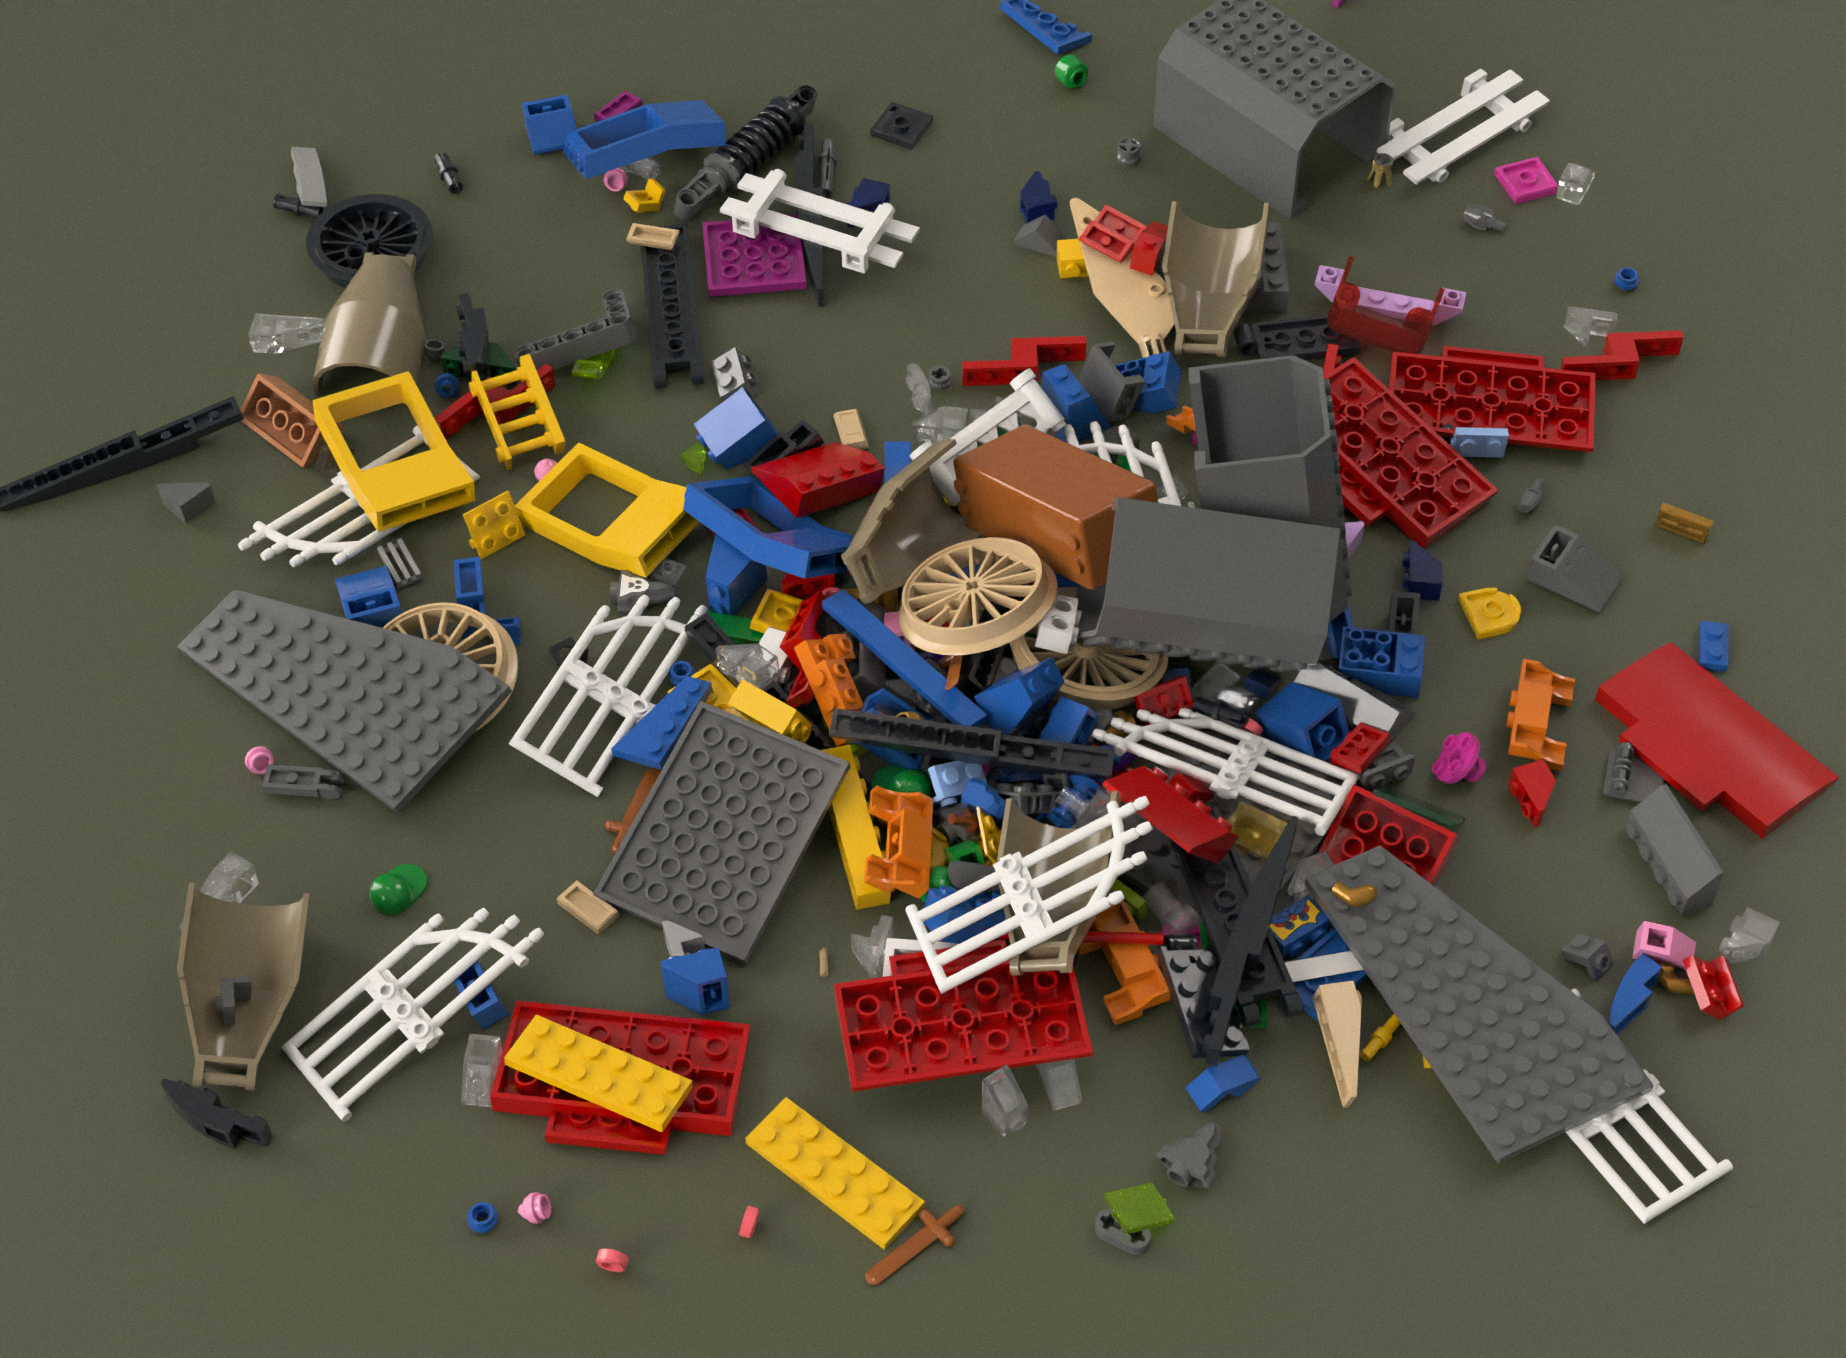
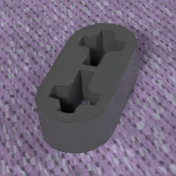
[1095,1209,1151,1255]

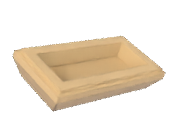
[626,223,680,250]
[833,409,869,450]

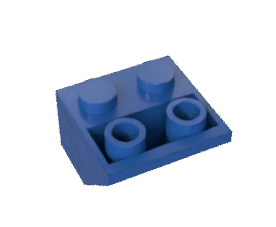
[521,95,576,155]
[660,948,730,1015]

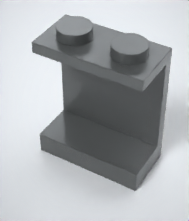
[1078,341,1145,423]

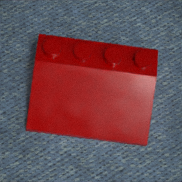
[752,442,885,518]
[1102,766,1239,864]
[1315,784,1460,886]

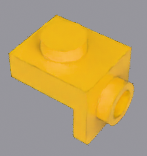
[623,178,666,213]

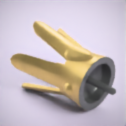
[1367,153,1393,188]

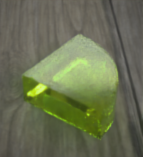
[680,441,706,474]

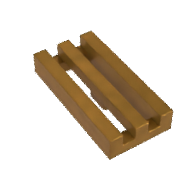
[1655,502,1713,544]

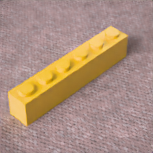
[821,745,895,910]

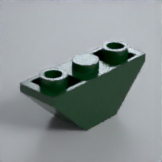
[440,342,517,385]

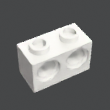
[1035,594,1082,654]

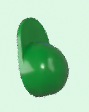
[872,766,931,797]
[369,864,428,915]

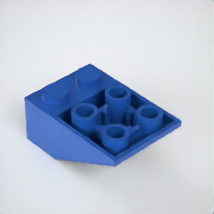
[1114,351,1182,413]
[334,566,402,628]
[1338,626,1425,698]
[923,886,1006,944]

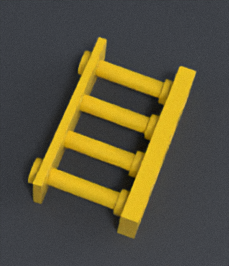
[469,354,566,470]

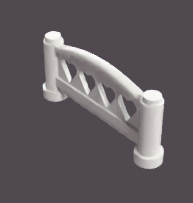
[909,368,1067,507]

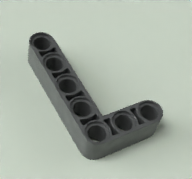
[514,289,638,370]

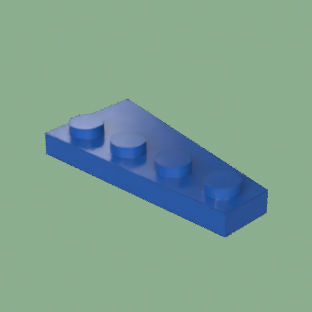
[1000,0,1093,54]
[611,676,713,770]

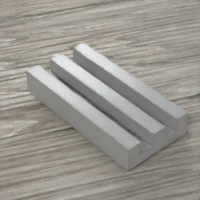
[377,538,422,589]

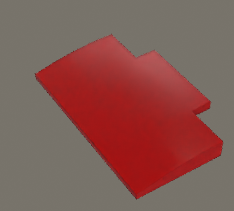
[1388,346,1596,453]
[1324,357,1498,550]
[1595,642,1839,839]
[834,940,1093,1092]
[490,1001,751,1155]

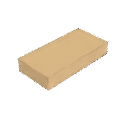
[557,880,619,935]

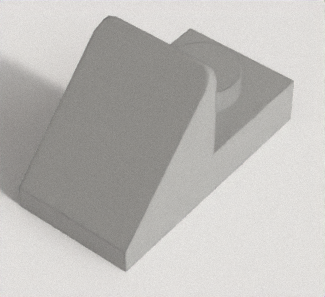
[662,920,705,957]

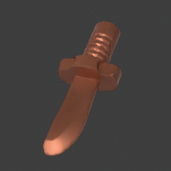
[948,809,998,834]

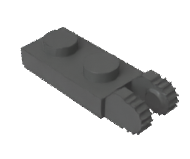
[261,764,345,799]

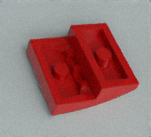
[1079,204,1147,264]

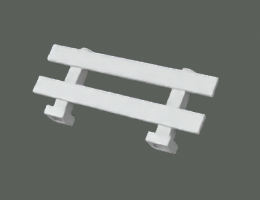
[1377,69,1550,185]
[720,169,920,274]

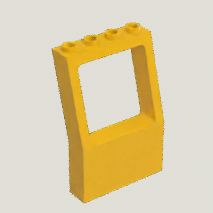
[313,371,475,532]
[515,443,700,577]

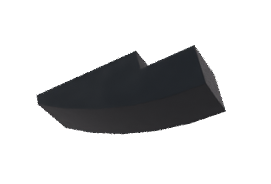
[744,418,824,482]

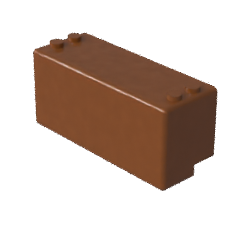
[953,424,1158,589]

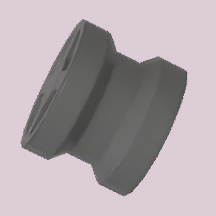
[1117,137,1141,167]

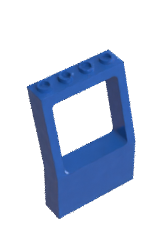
[563,100,725,179]
[683,476,854,579]

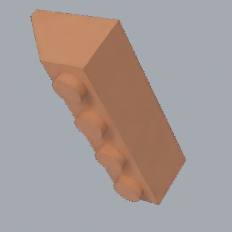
[241,373,344,468]

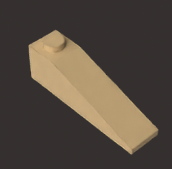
[1312,981,1362,1108]

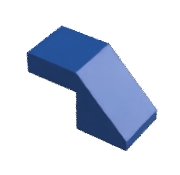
[1185,1054,1262,1113]

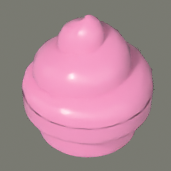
[604,168,628,191]
[534,459,557,481]
[245,746,274,774]
[518,1192,551,1224]

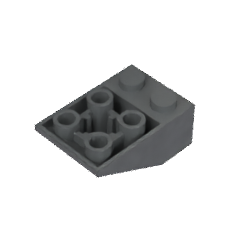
[1527,525,1623,612]

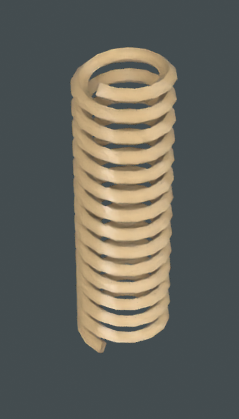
[819,948,829,977]

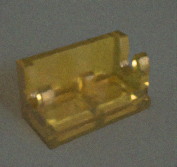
[1229,801,1288,859]

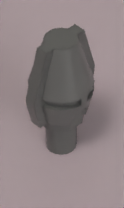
[1462,204,1506,231]
[1517,479,1544,513]

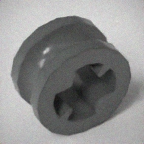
[929,365,951,390]

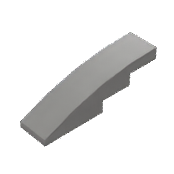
[291,147,327,207]

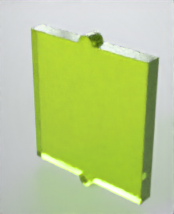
[1103,1182,1175,1234]

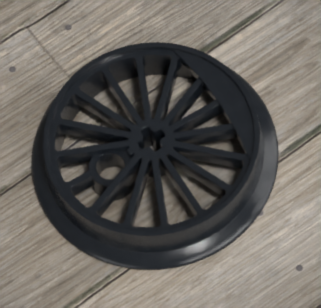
[306,194,432,288]

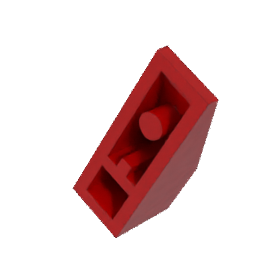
[1130,221,1168,276]

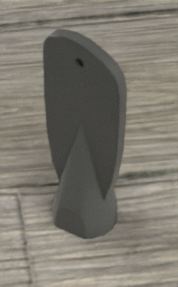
[948,861,1000,891]

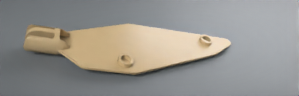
[1070,198,1175,358]

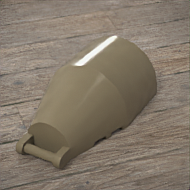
[1162,201,1271,357]
[313,252,426,395]
[841,439,985,604]
[995,791,1122,976]
[177,882,310,1091]

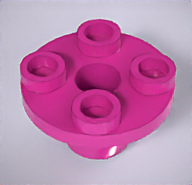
[1432,732,1486,784]

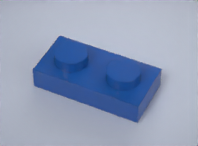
[1699,620,1728,672]

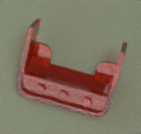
[1327,255,1445,354]

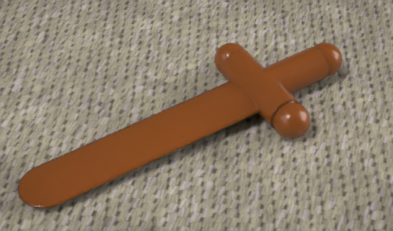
[938,654,969,690]
[605,768,661,854]
[865,1205,965,1285]

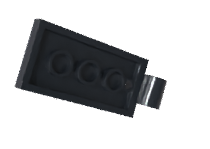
[1233,312,1361,360]
[1157,934,1250,1058]

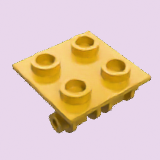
[463,491,525,559]
[976,807,1002,867]

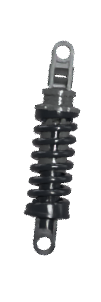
[673,85,818,220]

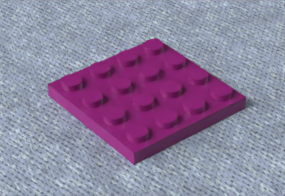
[702,215,807,297]

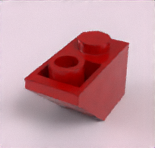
[1508,759,1556,828]

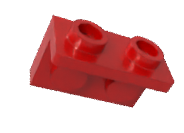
[1134,676,1194,726]
[1330,722,1390,774]
[1683,955,1744,1020]

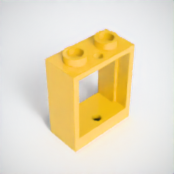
[728,679,812,743]

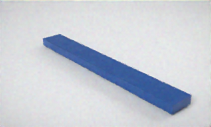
[822,589,987,727]

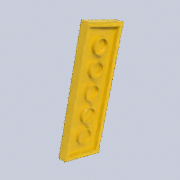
[504,1015,693,1132]
[745,1097,925,1250]

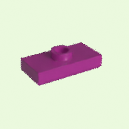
[594,91,643,122]

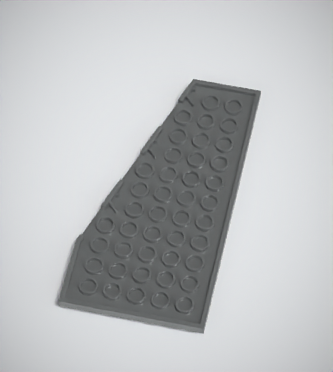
[177,589,512,813]
[1305,846,1654,1164]

